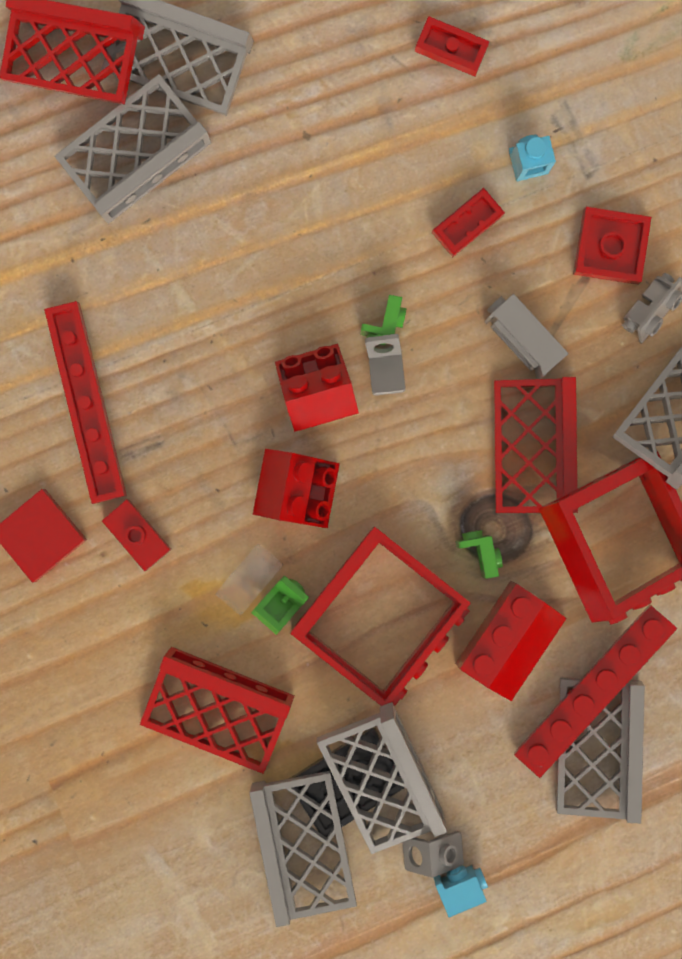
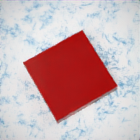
[573,206,652,285]
[0,489,87,583]

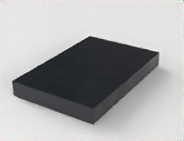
[289,727,405,837]

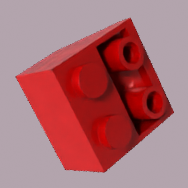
[275,343,359,432]
[252,448,340,529]

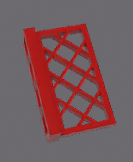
[0,0,145,105]
[494,377,578,513]
[139,646,295,774]

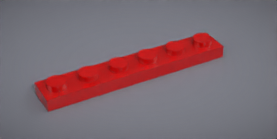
[44,301,127,504]
[514,604,678,778]

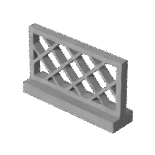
[101,0,254,116]
[54,74,211,224]
[613,347,682,490]
[557,678,645,824]
[317,702,447,854]
[249,771,357,927]

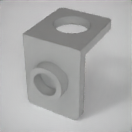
[365,334,406,396]
[403,832,464,878]

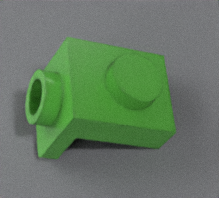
[360,295,407,345]
[455,530,503,579]
[251,576,309,635]

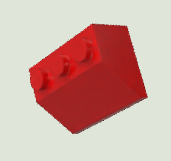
[455,581,567,701]

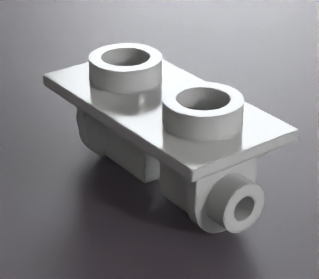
[622,273,682,343]

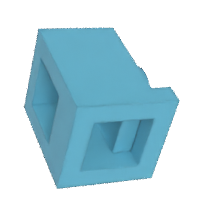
[509,134,556,182]
[433,865,488,918]

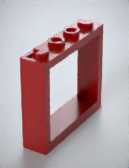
[539,451,682,625]
[290,526,471,706]

